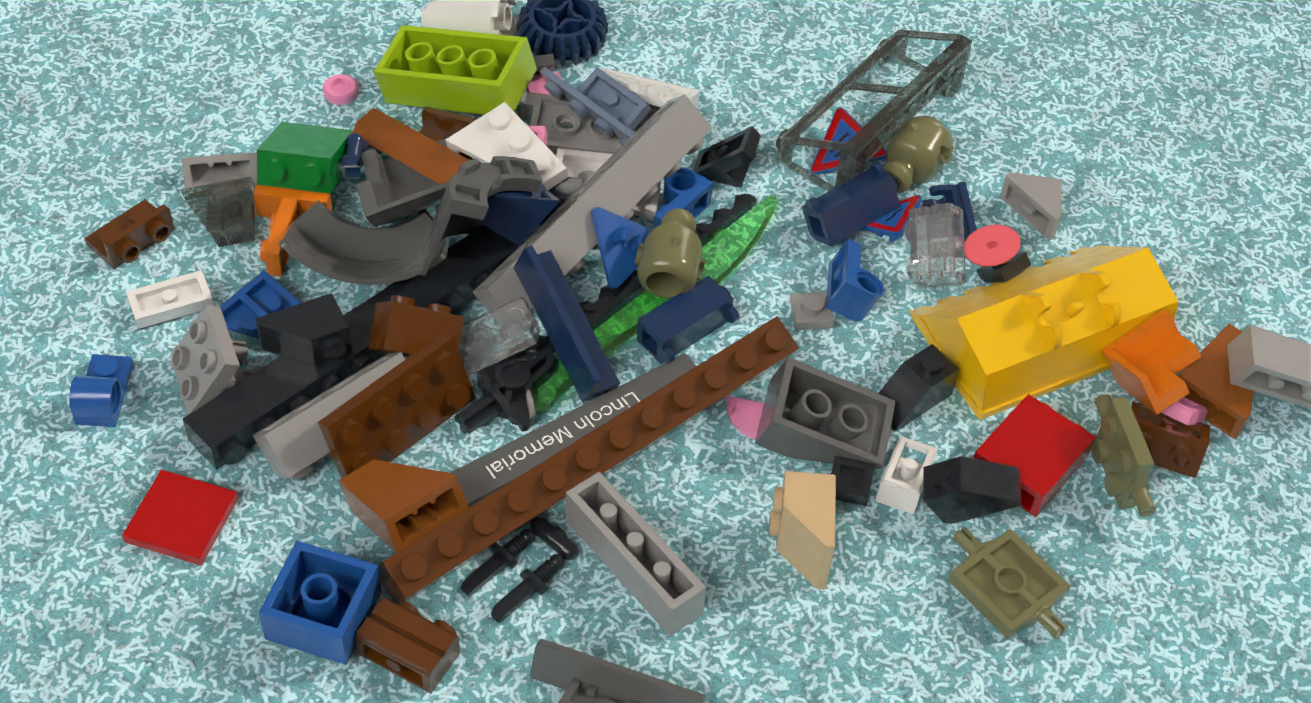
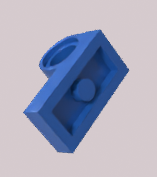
[653,167,713,228]
[826,238,885,321]
[69,354,134,427]

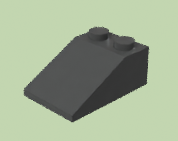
[754,357,896,469]

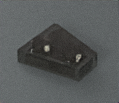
[182,176,255,247]

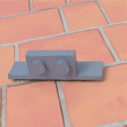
[539,66,651,145]

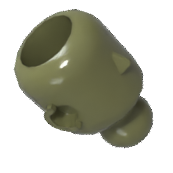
[883,116,953,193]
[634,208,706,299]

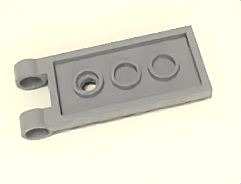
[514,91,661,156]

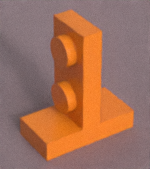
[253,184,333,277]

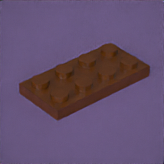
[318,332,476,478]

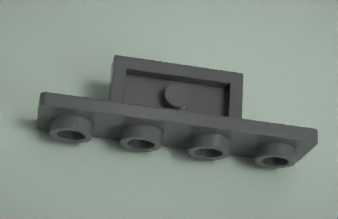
[530,639,706,703]

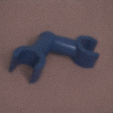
[342,133,370,179]

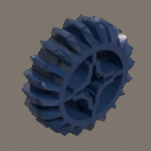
[517,0,608,67]

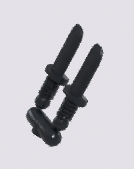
[461,517,579,623]

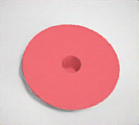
[964,225,1021,266]

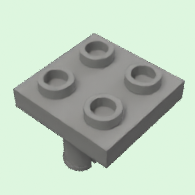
[170,304,255,415]

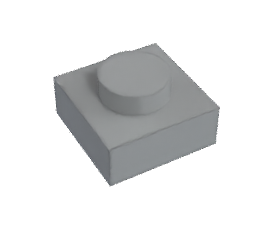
[790,292,834,330]

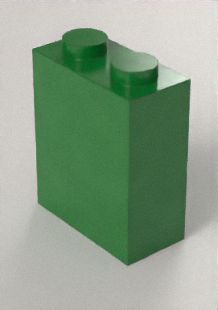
[257,122,352,194]

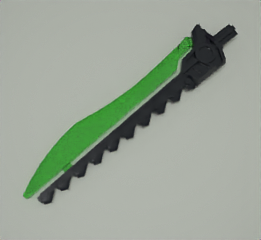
[454,193,777,434]

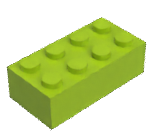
[374,25,537,115]

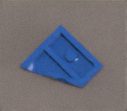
[219,270,301,339]

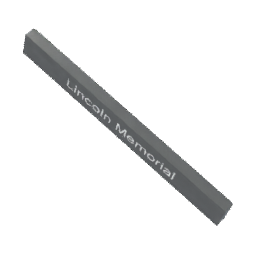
[451,353,696,507]

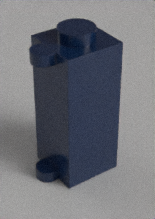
[802,162,901,247]
[637,275,740,364]

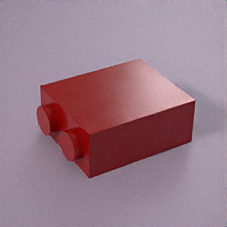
[973,394,1096,517]

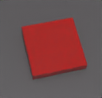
[122,469,239,566]

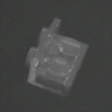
[460,297,541,375]

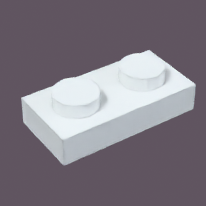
[126,270,214,329]

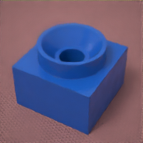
[259,540,382,665]

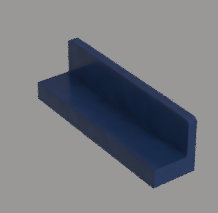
[514,246,620,402]

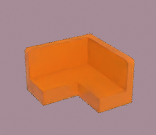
[1101,309,1201,415]

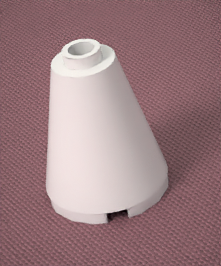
[421,0,518,36]

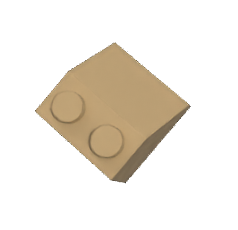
[769,471,836,590]

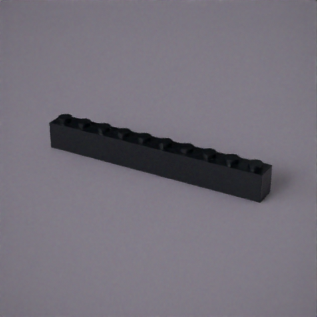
[182,225,519,470]

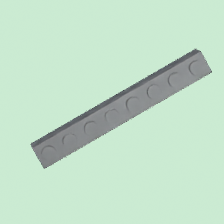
[473,94,712,326]

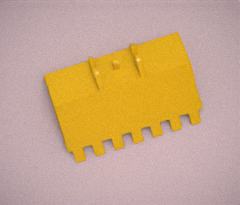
[909,245,1179,420]

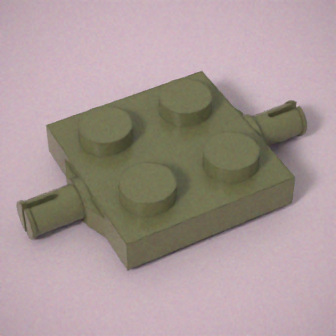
[1091,394,1156,517]
[948,527,1071,639]

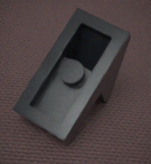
[693,126,761,188]

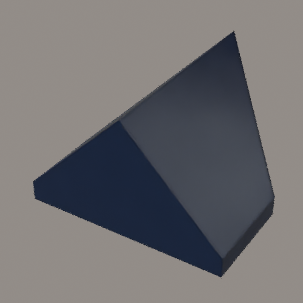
[473,184,560,246]

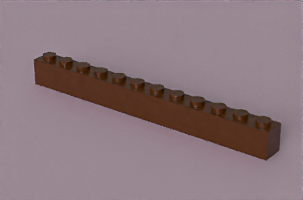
[378,316,799,603]

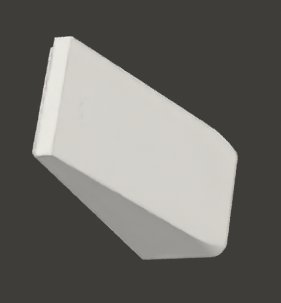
[875,436,938,514]

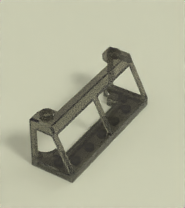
[776,29,972,191]

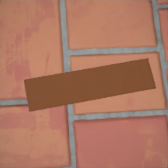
[352,108,470,184]

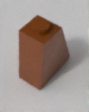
[1178,323,1254,440]
[338,459,469,553]

